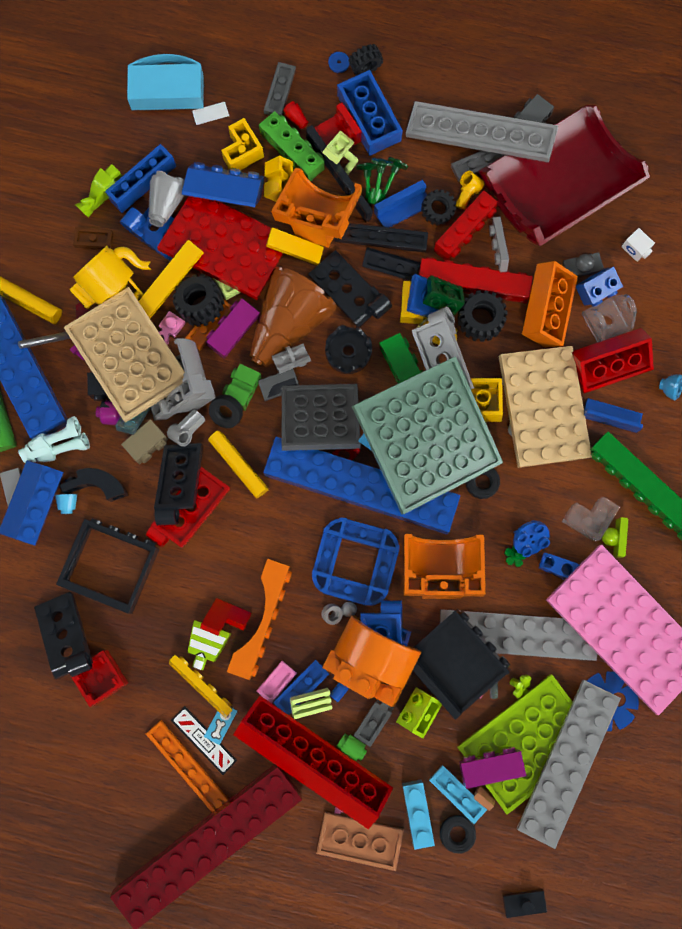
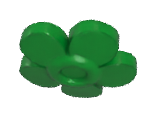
[504,546,526,567]

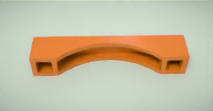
[227,559,292,680]

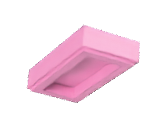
[256,661,297,703]

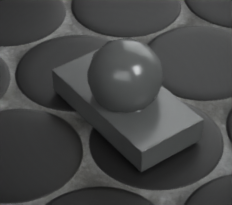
[562,252,604,277]

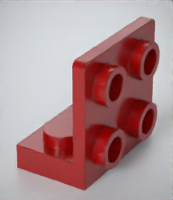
[314,103,362,147]

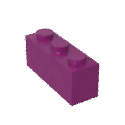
[206,299,260,359]
[459,747,526,789]

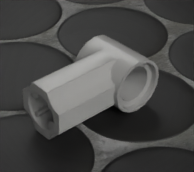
[167,409,205,447]

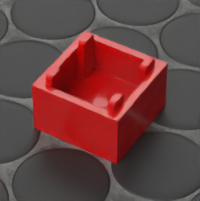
[70,650,129,707]

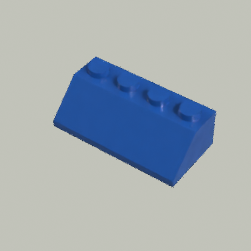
[182,162,264,207]
[0,461,64,546]

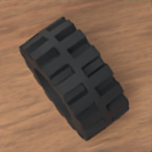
[348,44,383,76]
[421,189,456,226]

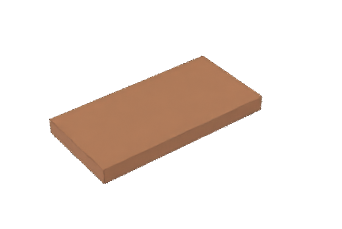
[316,811,404,871]

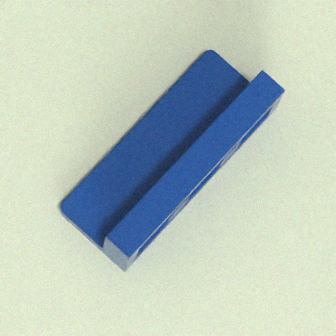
[374,180,427,228]
[584,398,643,433]

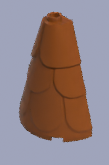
[250,267,337,367]

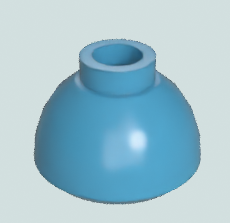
[659,374,682,400]

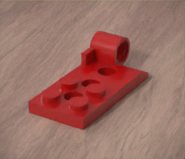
[146,467,230,548]

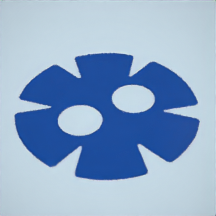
[587,671,639,731]

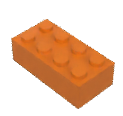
[522,261,578,348]

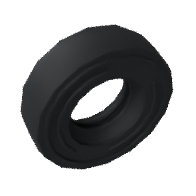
[209,394,243,428]
[466,468,500,499]
[440,815,476,853]

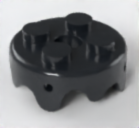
[325,325,372,374]

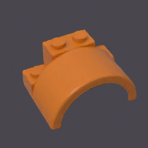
[271,168,362,248]
[404,534,486,599]
[322,615,421,707]

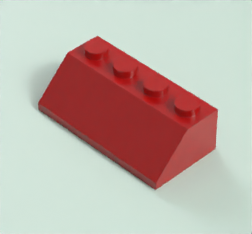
[572,328,654,393]

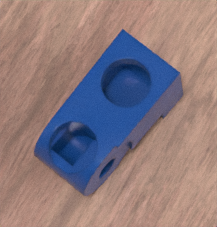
[538,553,580,580]

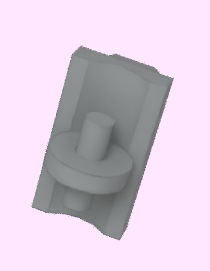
[272,344,311,374]

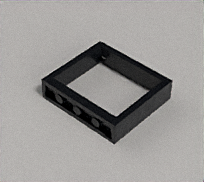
[56,518,159,614]

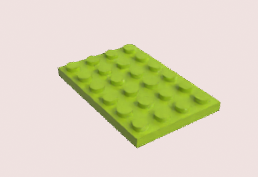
[457,674,573,814]

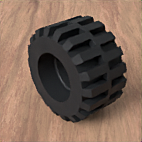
[173,274,225,327]
[458,290,507,342]

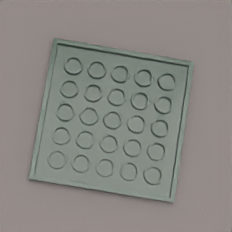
[352,356,503,514]

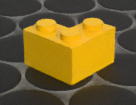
[221,118,264,170]

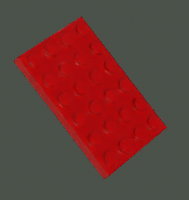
[157,196,284,300]

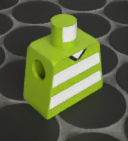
[188,620,232,670]

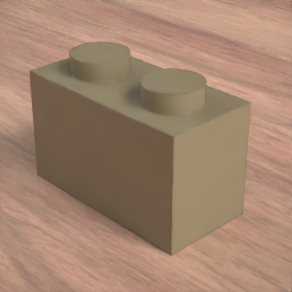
[121,419,168,464]

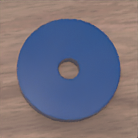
[328,52,350,73]

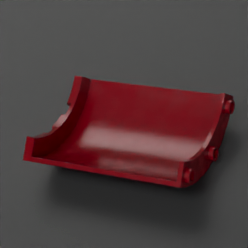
[479,104,650,246]

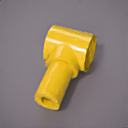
[455,171,484,210]

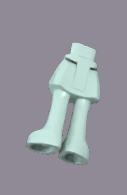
[18,416,90,463]

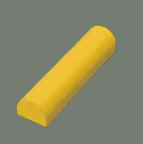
[0,276,62,325]
[208,430,269,499]

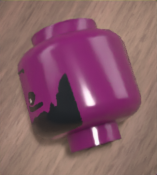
[96,400,124,425]

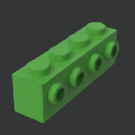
[259,111,325,181]

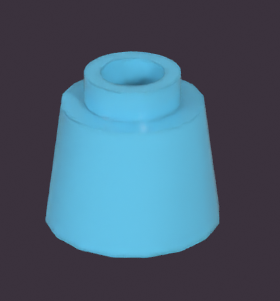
[55,494,77,514]

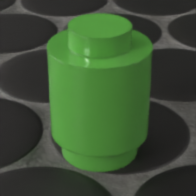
[336,733,367,761]

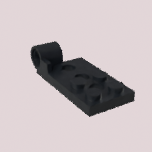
[308,250,392,328]
[154,443,203,526]
[34,591,93,679]

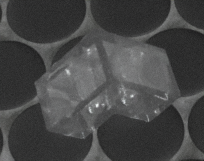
[562,497,620,542]

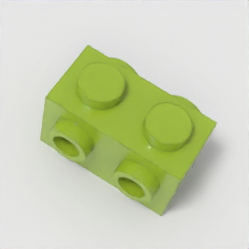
[396,687,442,738]

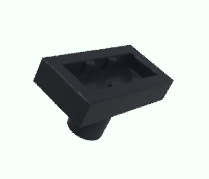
[502,889,547,918]

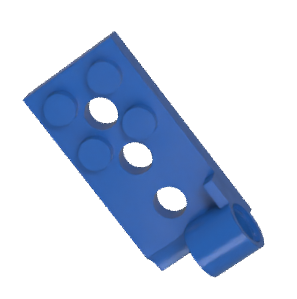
[120,207,192,274]
[360,600,403,691]

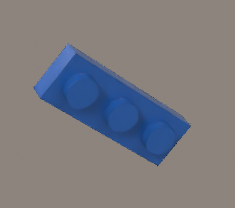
[273,660,329,715]

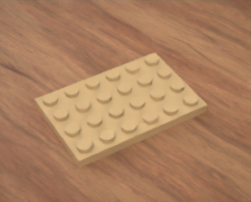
[64,287,188,423]
[499,346,592,468]

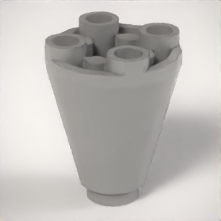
[149,171,185,227]

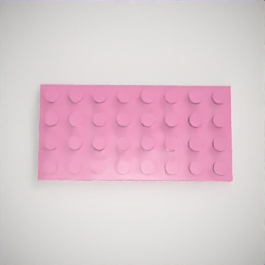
[546,545,682,715]

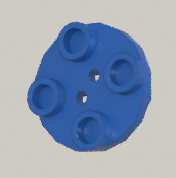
[513,521,550,557]

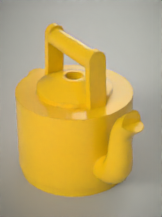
[70,246,151,309]

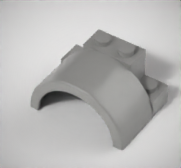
[151,338,215,421]

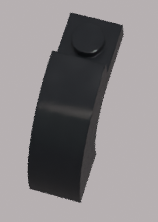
[60,468,129,502]

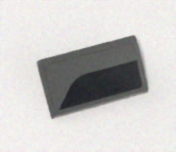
[258,369,299,401]

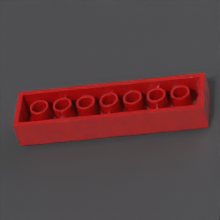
[233,696,393,830]

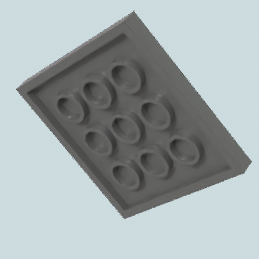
[282,384,360,451]

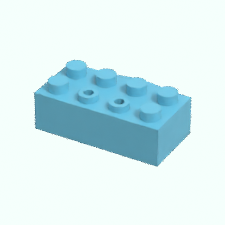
[127,54,204,110]

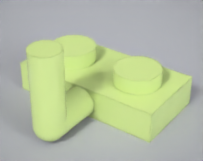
[322,131,358,175]

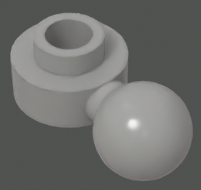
[322,601,357,625]

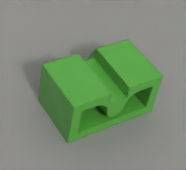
[222,364,262,411]

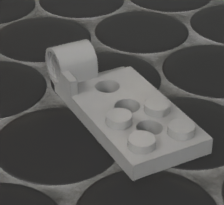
[412,307,474,389]

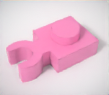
[159,311,185,345]

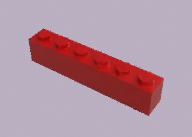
[419,257,533,304]

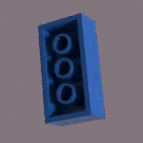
[337,70,403,156]

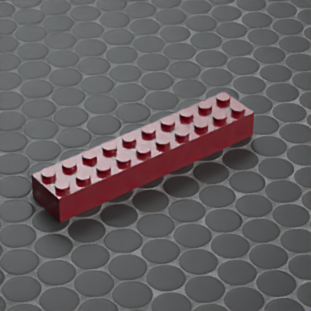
[110,764,302,929]

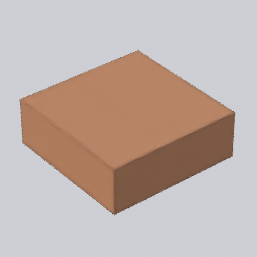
[474,786,496,811]

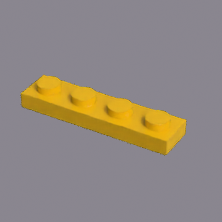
[169,655,233,719]

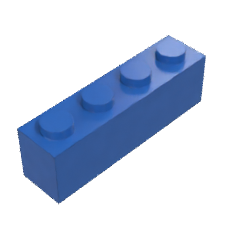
[105,144,176,213]

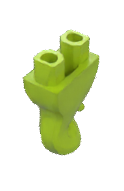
[75,164,123,218]

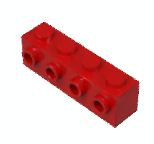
[434,191,498,260]

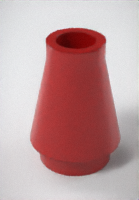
[283,101,309,129]

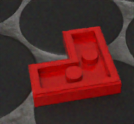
[200,598,252,636]

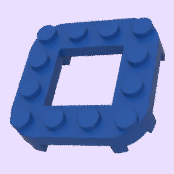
[312,518,399,606]

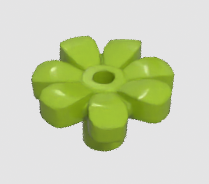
[510,675,531,699]

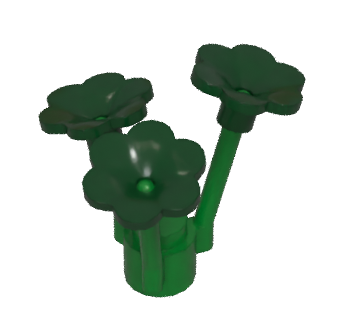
[356,157,408,205]

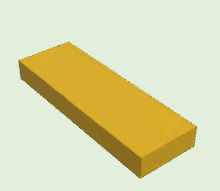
[266,228,324,266]

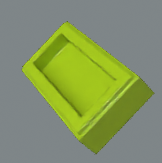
[601,517,628,558]

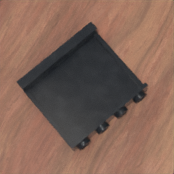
[413,609,511,720]

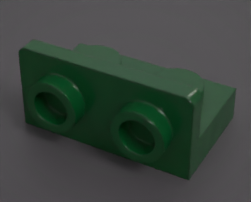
[423,275,465,315]

